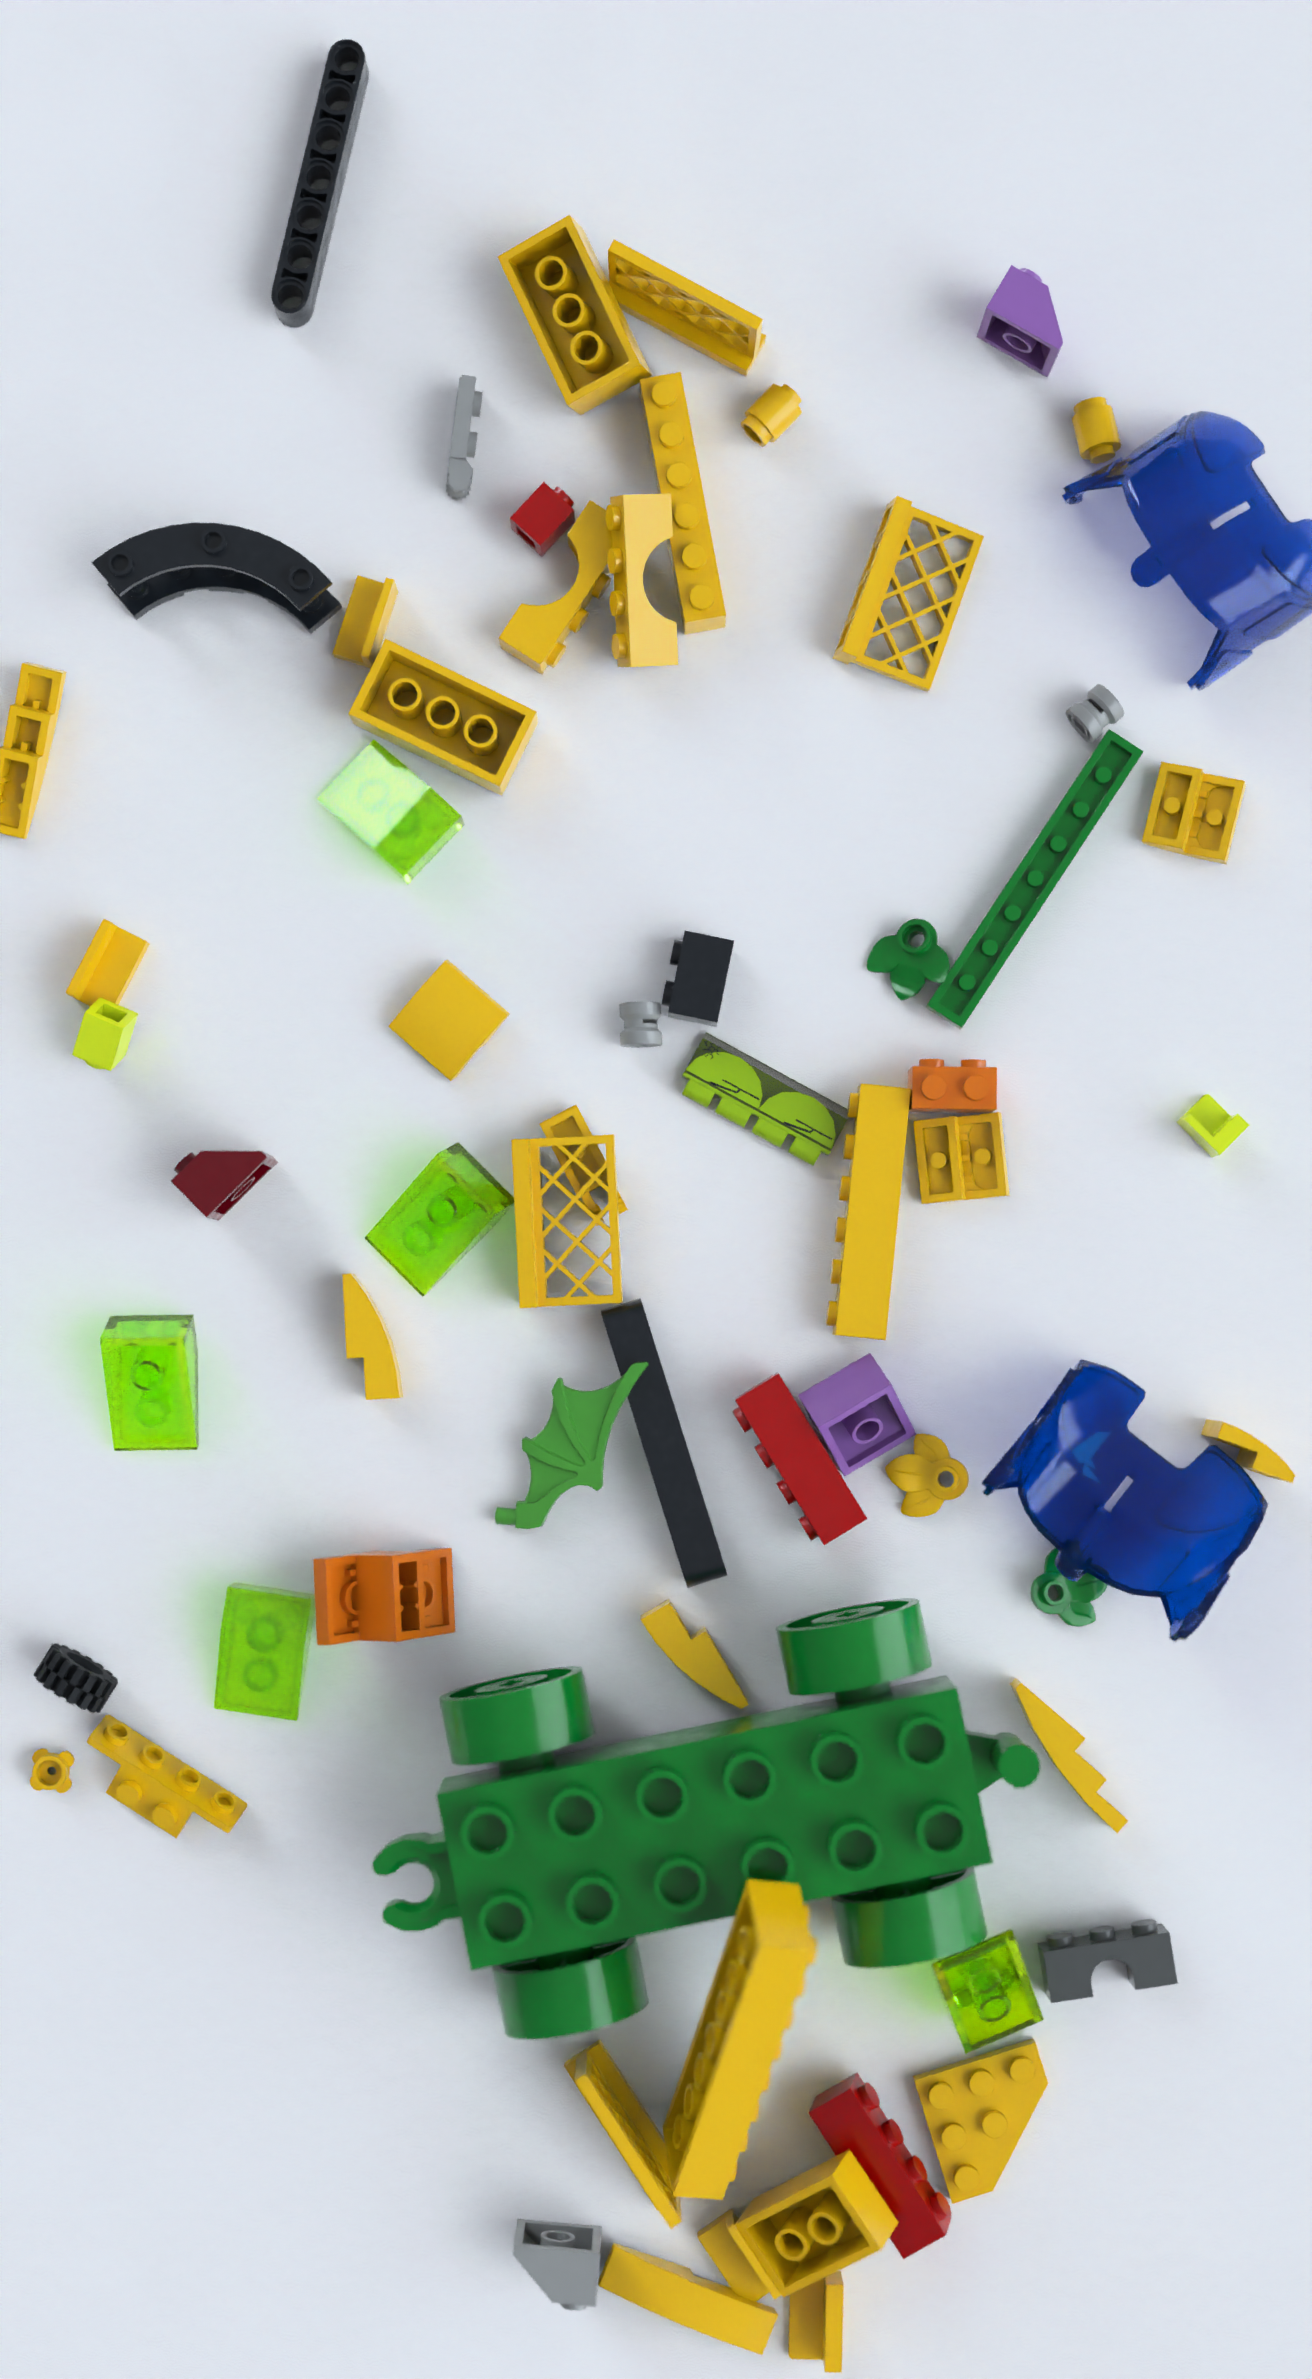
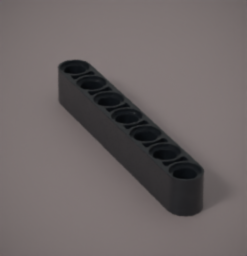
[271,39,369,328]
[601,1298,727,1588]

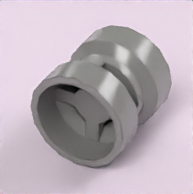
[1066,684,1124,743]
[619,1002,662,1048]

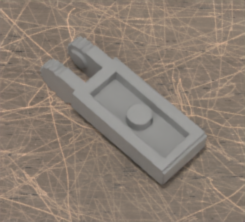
[446,375,483,501]

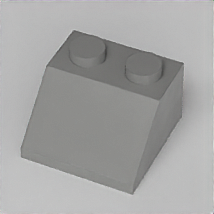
[513,2219,602,2311]

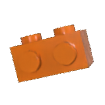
[908,1059,997,1113]

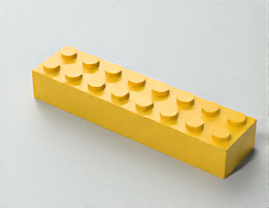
[662,1879,817,2200]

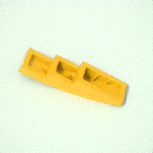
[0,662,67,839]
[1010,1678,1128,1834]
[598,2243,778,2355]

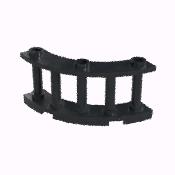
[91,523,342,634]

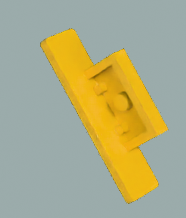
[87,1715,247,1838]

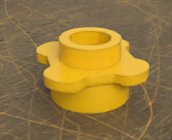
[30,1748,75,1793]

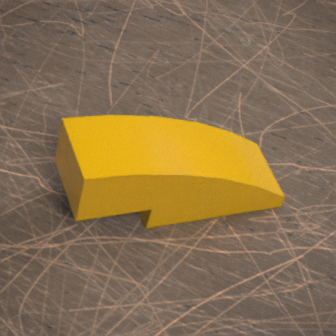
[342,1274,403,1400]
[640,1599,749,1709]

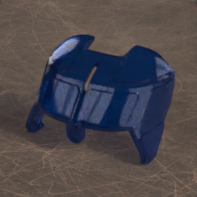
[1062,411,1312,691]
[981,1359,1268,1642]

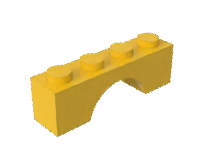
[606,493,678,667]
[499,500,612,674]

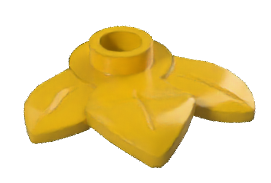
[885,1434,969,1517]

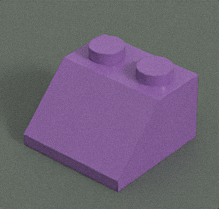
[977,265,1063,377]
[798,1353,916,1477]

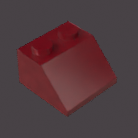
[171,1151,278,1221]

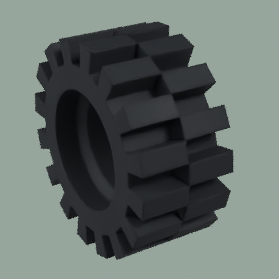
[34,1643,118,1713]

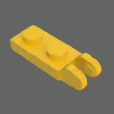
[539,1105,628,1226]

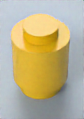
[741,384,802,447]
[1072,397,1121,464]

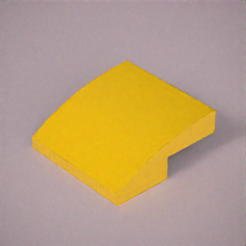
[1142,762,1246,864]
[388,959,510,1081]
[913,1112,1010,1204]
[1201,1419,1295,1483]

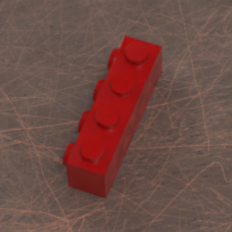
[732,1373,867,1545]
[808,2073,952,2259]

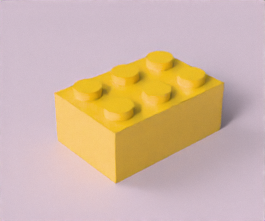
[735,2149,898,2298]

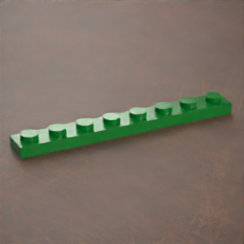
[926,729,1144,1029]

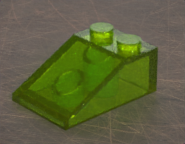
[317,739,465,884]
[365,1142,514,1297]
[100,1314,199,1451]
[214,1582,315,1721]
[931,1929,1044,2054]

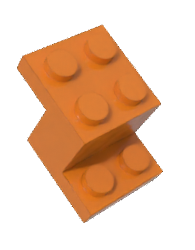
[313,1548,456,1645]

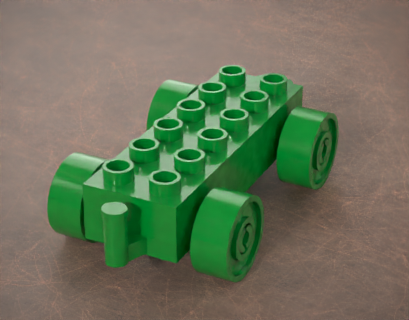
[372,1598,1040,2039]

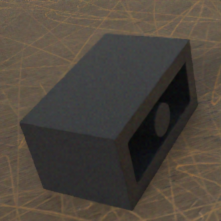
[661,931,734,1027]

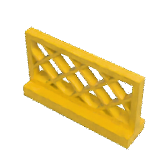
[608,239,766,376]
[833,496,984,692]
[511,1134,623,1308]
[564,2039,682,2229]

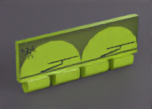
[682,1032,848,1166]

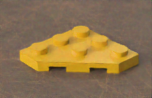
[913,2038,1048,2204]

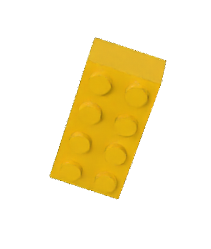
[497,215,652,415]
[348,639,538,796]

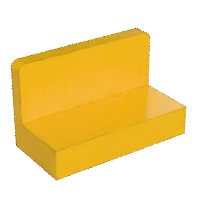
[332,575,398,669]
[66,919,150,1006]
[697,2208,781,2302]
[788,2271,844,2373]

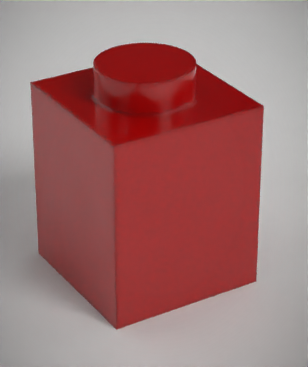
[510,482,575,557]

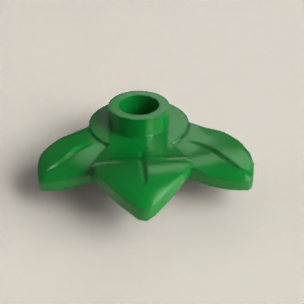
[867,919,950,1001]
[1030,1542,1109,1627]

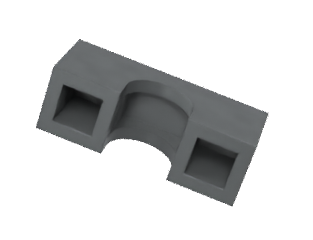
[1037,1919,1178,2003]

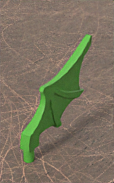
[495,1362,648,1529]

